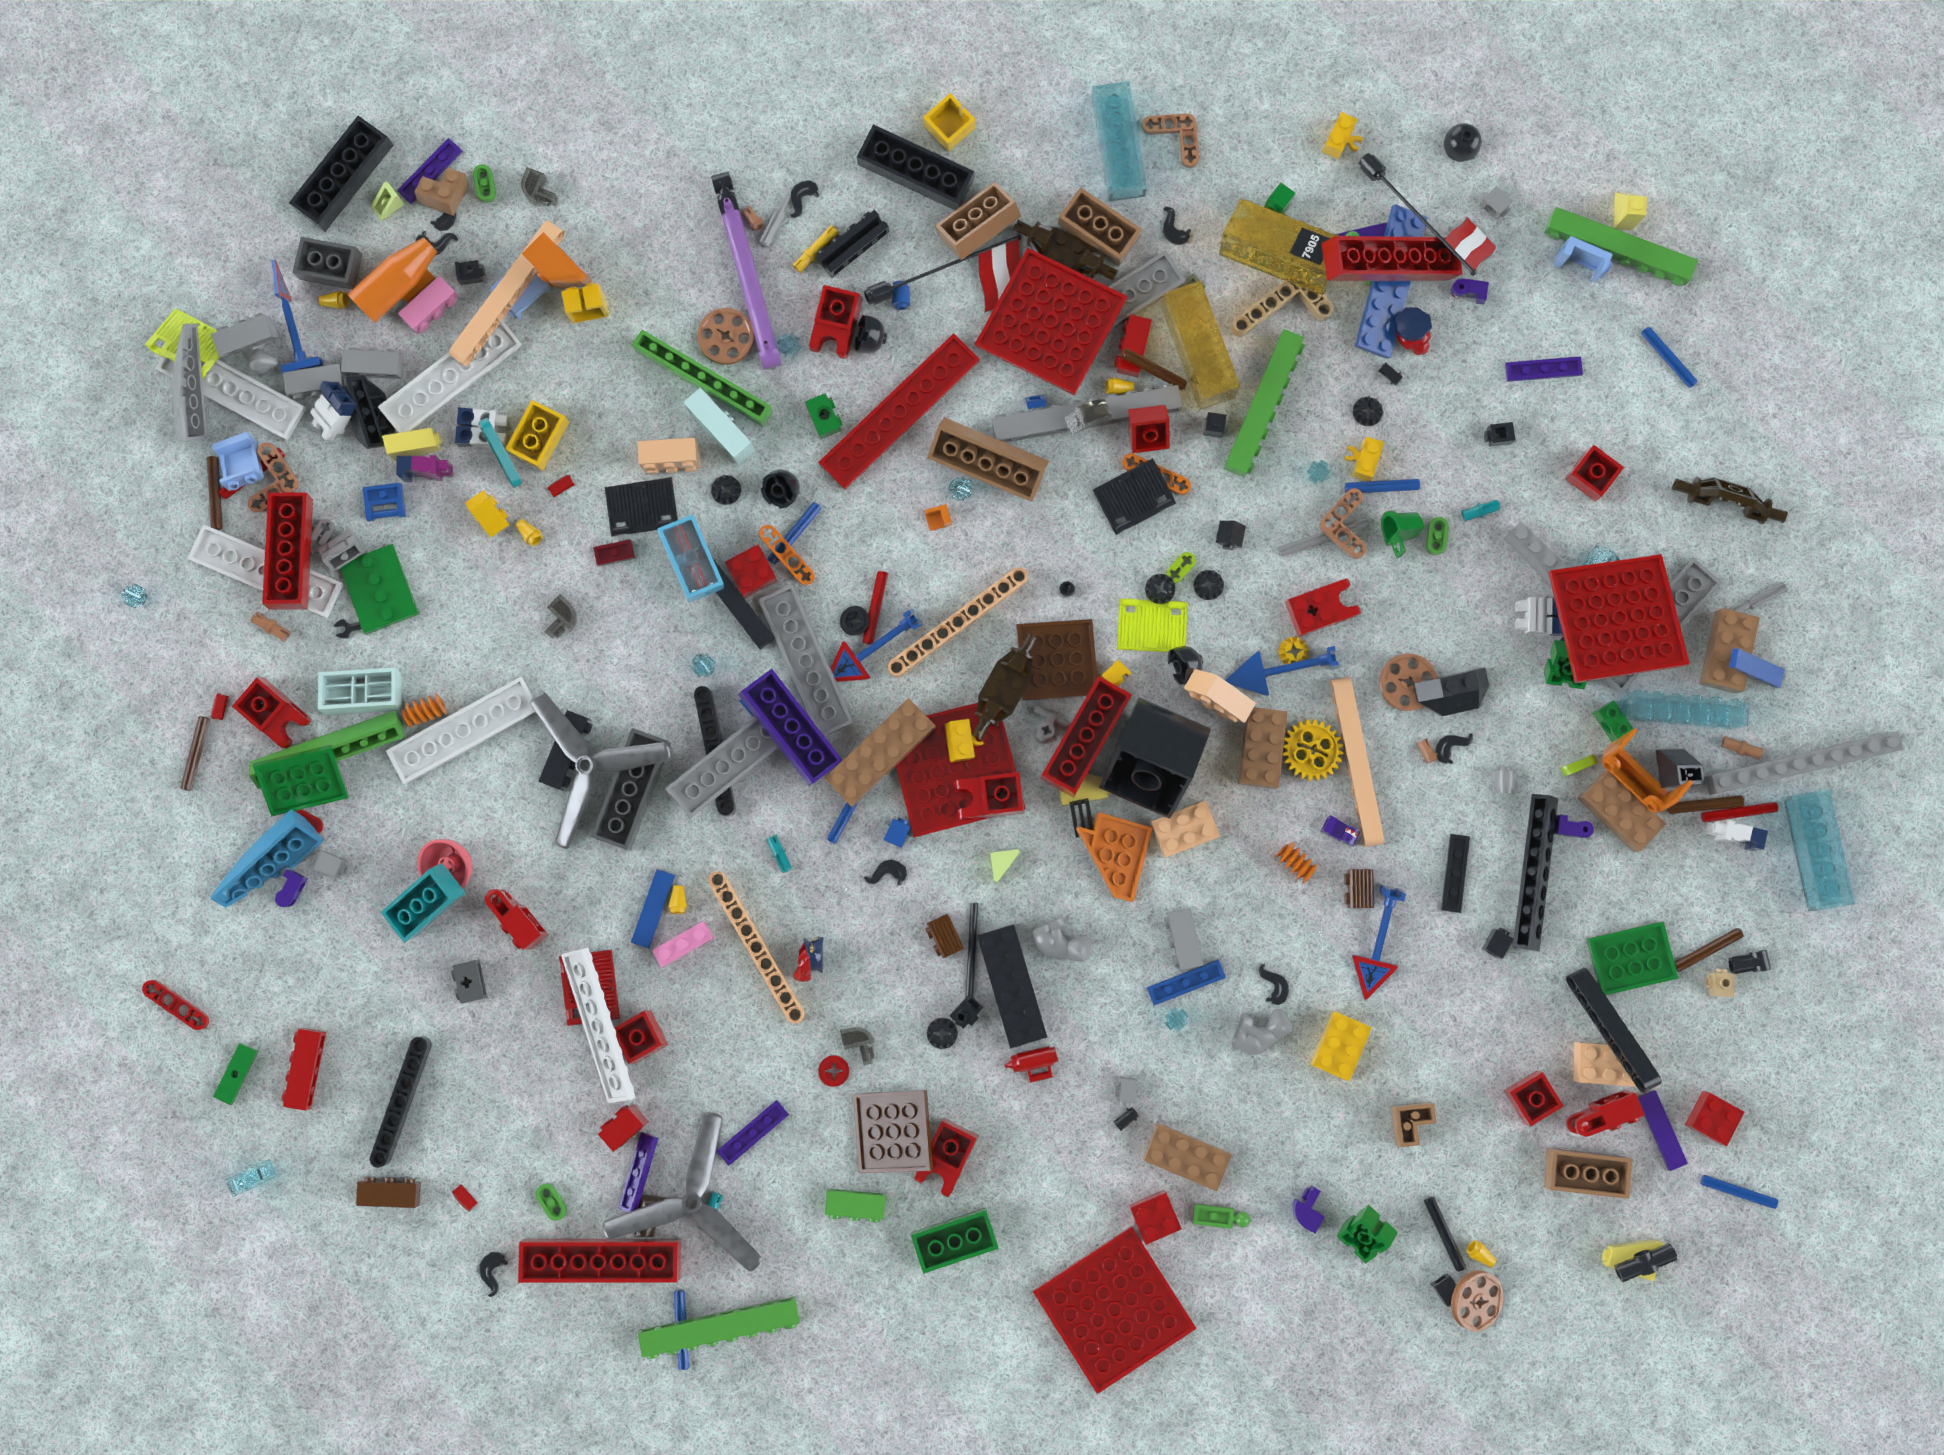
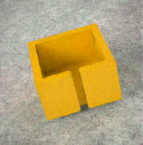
[923,93,976,152]
[561,283,609,324]

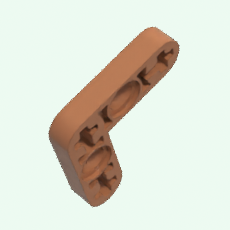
[1142,113,1199,168]
[248,443,299,512]
[1319,488,1367,559]

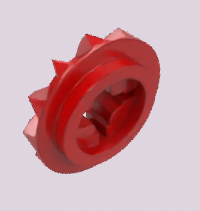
[818,1055,850,1087]

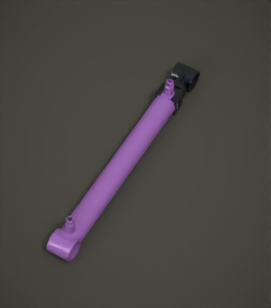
[711,171,782,370]

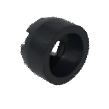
[1059,581,1075,597]

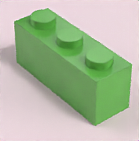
[825,1189,886,1223]

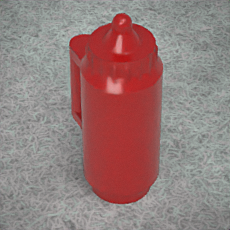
[1004,1046,1058,1083]

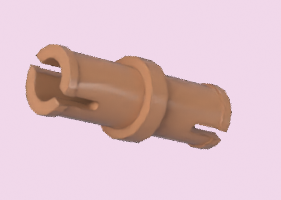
[251,612,291,642]
[1721,736,1763,760]

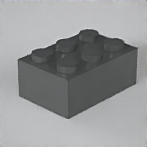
[292,237,363,290]

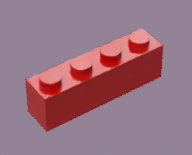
[282,1028,326,1111]

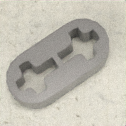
[311,519,336,553]

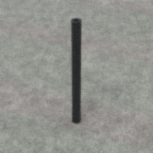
[965,903,978,998]

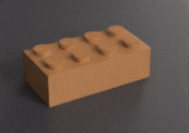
[935,182,1021,260]
[1058,187,1142,266]
[1699,608,1760,694]
[1238,707,1288,789]
[1577,770,1666,852]
[1142,1122,1232,1191]
[1544,1148,1632,1199]

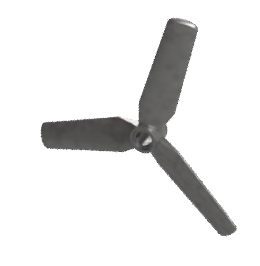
[530,692,671,849]
[603,1112,762,1272]

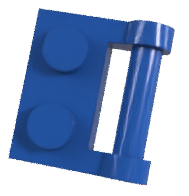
[363,483,406,522]

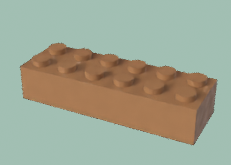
[927,417,1049,502]
[824,698,936,807]

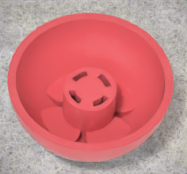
[417,839,473,889]

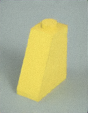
[1614,192,1647,230]
[382,428,442,461]
[1059,774,1111,806]
[1602,1239,1664,1281]

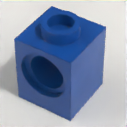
[883,817,911,848]

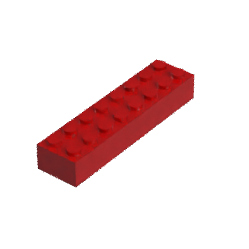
[1322,236,1463,281]
[518,1239,681,1283]

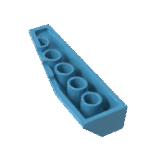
[210,809,324,908]

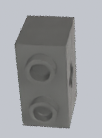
[451,960,487,1004]

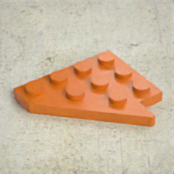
[1076,812,1153,902]

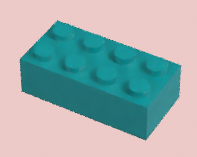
[380,863,466,943]

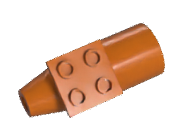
[347,237,437,323]

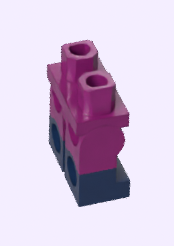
[396,455,453,482]

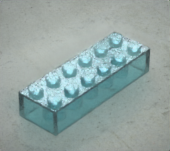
[1091,81,1147,202]
[1620,690,1749,730]
[1783,789,1855,911]

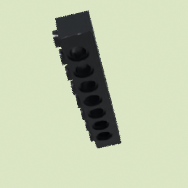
[1513,794,1558,952]

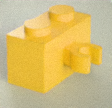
[1322,112,1363,160]
[1344,436,1384,481]
[465,490,509,538]
[945,719,984,762]

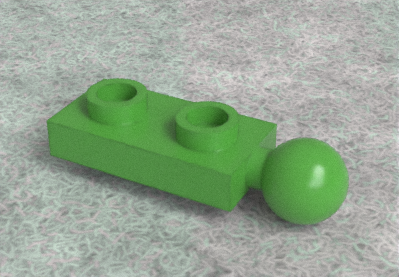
[1192,1203,1251,1229]

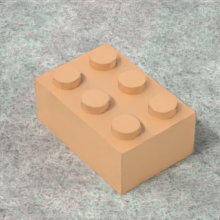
[637,438,701,475]
[1184,669,1256,723]
[1150,800,1220,858]
[1573,1042,1636,1087]

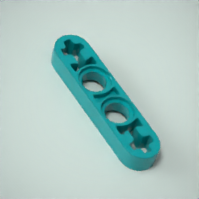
[478,418,522,488]

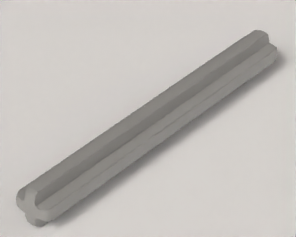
[1278,518,1369,557]

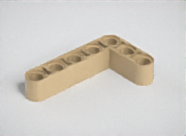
[1232,271,1333,337]

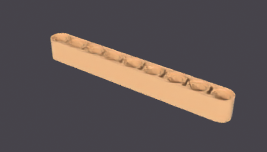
[449,220,565,366]
[888,567,1028,678]
[1330,676,1384,847]
[708,871,805,1024]

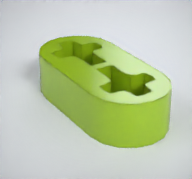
[1166,552,1196,584]
[1560,754,1598,777]

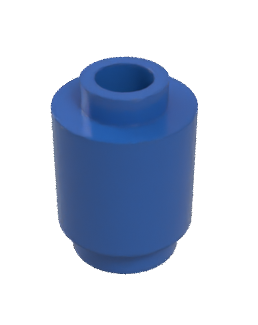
[891,281,910,310]

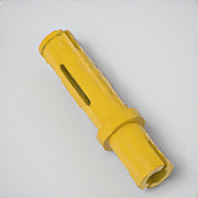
[792,225,839,273]

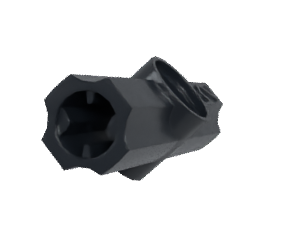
[1614,1243,1678,1282]

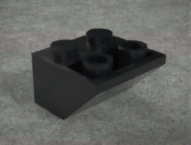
[1655,749,1705,788]

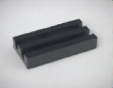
[1069,798,1093,838]

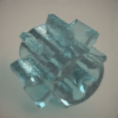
[777,332,801,357]
[1306,459,1330,484]
[949,477,972,501]
[122,583,147,608]
[691,653,715,677]
[1164,1007,1188,1031]

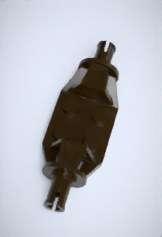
[1013,219,1118,281]
[1672,477,1788,524]
[971,634,1038,741]

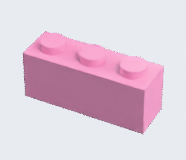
[398,275,459,334]
[652,921,715,967]

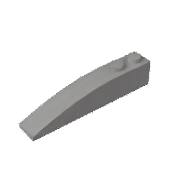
[172,324,207,442]

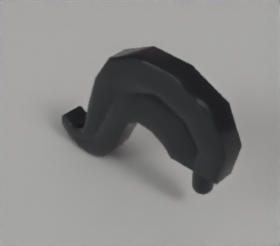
[790,180,819,218]
[1163,206,1191,245]
[430,212,457,231]
[415,231,458,255]
[1435,733,1473,764]
[864,859,907,886]
[1259,964,1289,1005]
[479,1252,508,1297]

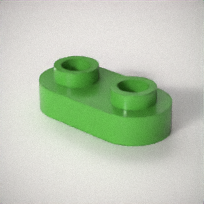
[473,164,496,203]
[1426,517,1449,555]
[536,1183,567,1221]

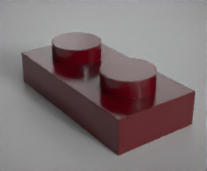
[593,539,635,567]

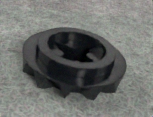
[1353,396,1383,426]
[711,475,741,505]
[1193,570,1224,600]
[1145,574,1176,604]
[840,606,870,636]
[927,1018,958,1049]

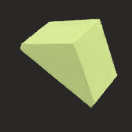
[371,181,405,221]
[990,849,1020,883]

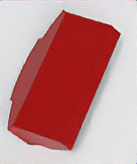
[547,475,575,497]
[211,693,229,720]
[452,1184,478,1212]

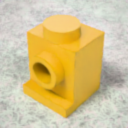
[1101,659,1131,686]

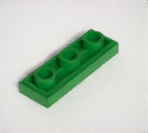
[213,1043,259,1105]

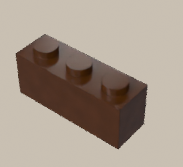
[356,1176,421,1208]

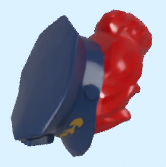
[1395,307,1432,355]
[793,936,824,982]

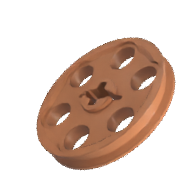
[697,308,755,365]
[1379,653,1437,711]
[1451,1270,1504,1332]

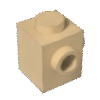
[1705,969,1735,997]

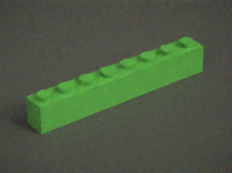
[1544,207,1698,286]
[1223,329,1305,477]
[632,330,773,427]
[249,710,404,789]
[638,1297,800,1359]

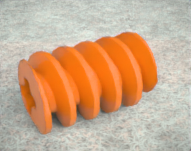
[402,693,447,728]
[1274,842,1317,884]

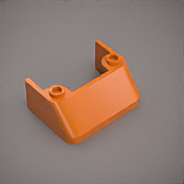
[522,232,592,288]
[1601,728,1693,813]

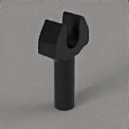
[334,619,362,639]

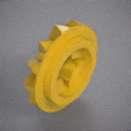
[1278,637,1309,664]

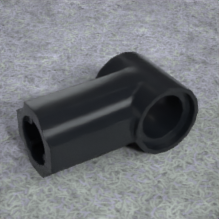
[1728,950,1771,974]

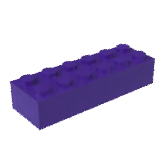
[738,668,843,786]

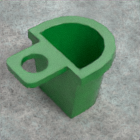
[1381,510,1425,558]

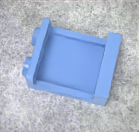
[1553,236,1613,282]
[490,273,552,320]
[212,432,264,491]

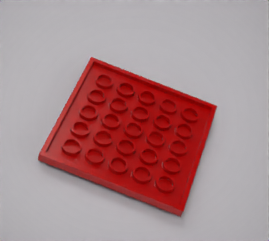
[974,247,1128,396]
[1548,554,1690,683]
[896,702,1026,838]
[1033,1226,1197,1394]

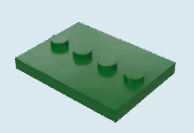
[340,544,419,635]
[253,745,349,817]
[1587,921,1679,995]

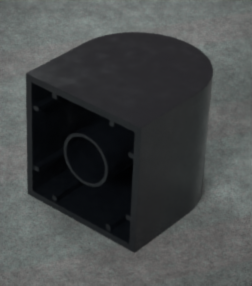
[1099,697,1211,819]

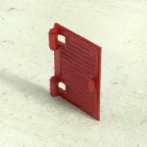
[559,949,620,1026]

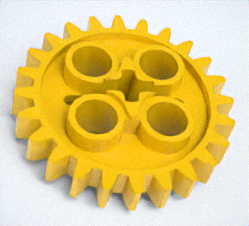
[1283,719,1344,781]

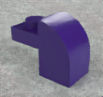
[1292,1185,1325,1234]

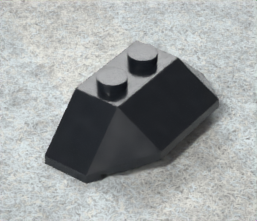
[344,375,395,449]
[1413,667,1489,716]

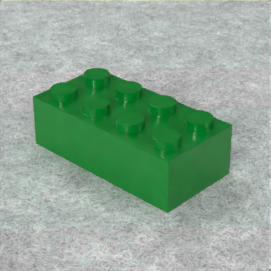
[911,1207,999,1274]

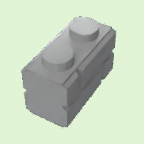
[318,529,365,572]

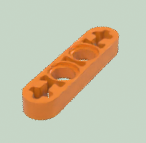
[1122,453,1191,495]
[759,525,815,585]

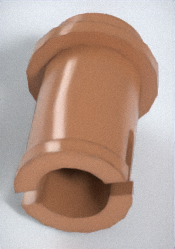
[741,206,764,231]
[1416,738,1438,764]

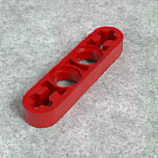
[142,980,209,1030]

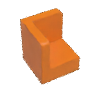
[924,504,952,531]

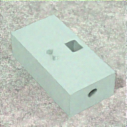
[683,388,755,466]
[318,668,402,715]

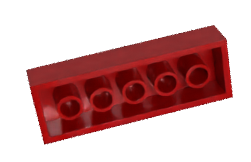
[262,492,313,610]
[1040,676,1132,798]

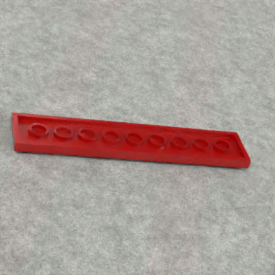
[818,333,980,490]

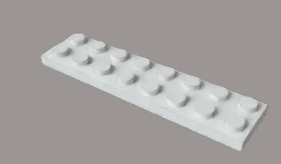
[378,320,523,433]
[155,357,307,441]
[187,524,343,618]
[386,676,536,785]
[561,947,635,1103]

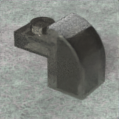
[521,167,559,207]
[1064,399,1112,435]
[544,594,577,639]
[840,1027,876,1065]

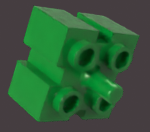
[1544,640,1587,690]
[1337,1204,1398,1264]

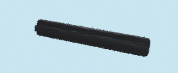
[1424,1196,1466,1272]

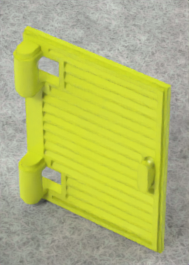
[145,308,220,378]
[1117,598,1188,652]

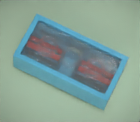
[657,515,724,603]

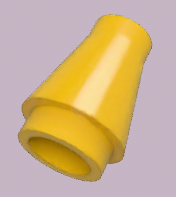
[319,290,349,309]
[1105,377,1134,395]
[515,519,543,546]
[668,885,688,914]
[1466,1240,1497,1268]

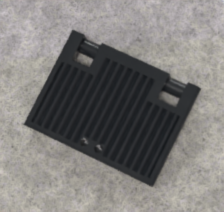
[1093,458,1176,535]
[604,477,678,537]

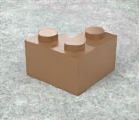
[414,167,469,216]
[1390,1102,1437,1147]

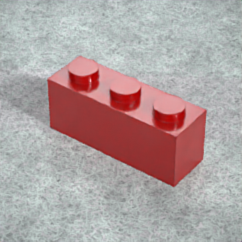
[1114,314,1152,378]

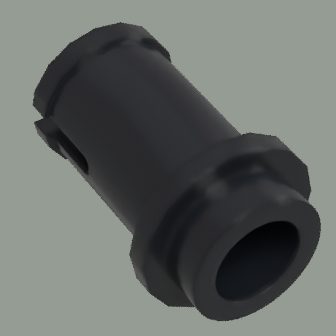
[1378,362,1403,386]
[1114,1107,1139,1131]

